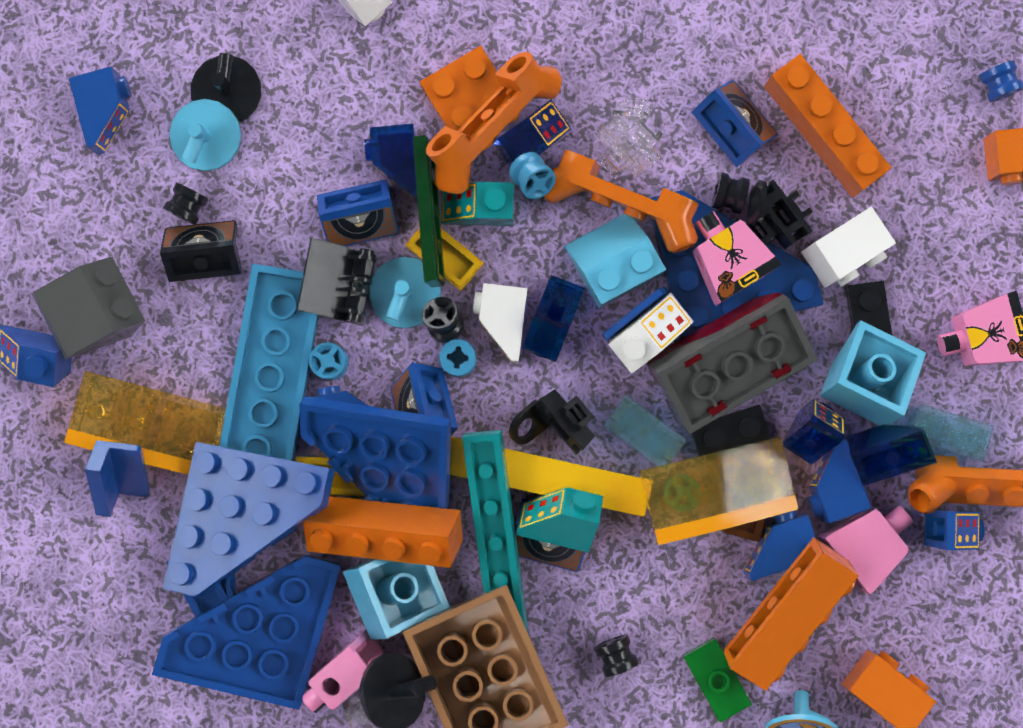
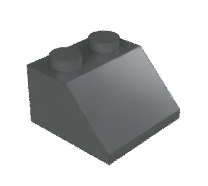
[32,257,145,360]

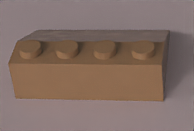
[402,584,568,728]

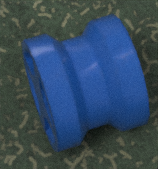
[979,60,1023,103]

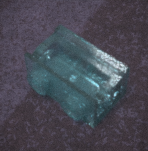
[602,395,687,470]
[899,404,994,462]

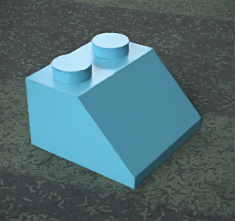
[564,214,666,309]
[820,320,926,428]
[342,559,450,640]

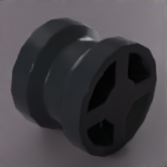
[711,172,750,214]
[163,182,209,225]
[422,297,464,343]
[594,634,639,677]

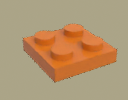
[419,45,501,131]

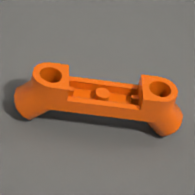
[426,52,562,194]
[545,150,699,253]
[907,455,1023,515]

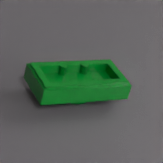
[682,637,752,723]

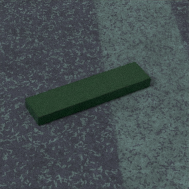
[413,135,445,288]

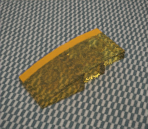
[64,371,226,475]
[639,437,798,545]

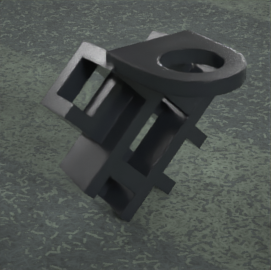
[746,180,813,249]
[509,389,595,455]

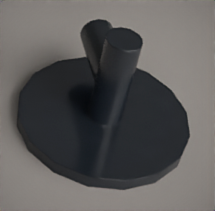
[190,53,262,123]
[360,653,436,728]

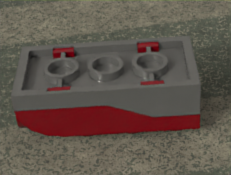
[646,293,818,435]

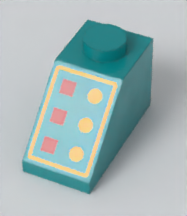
[441,182,514,227]
[516,487,603,553]

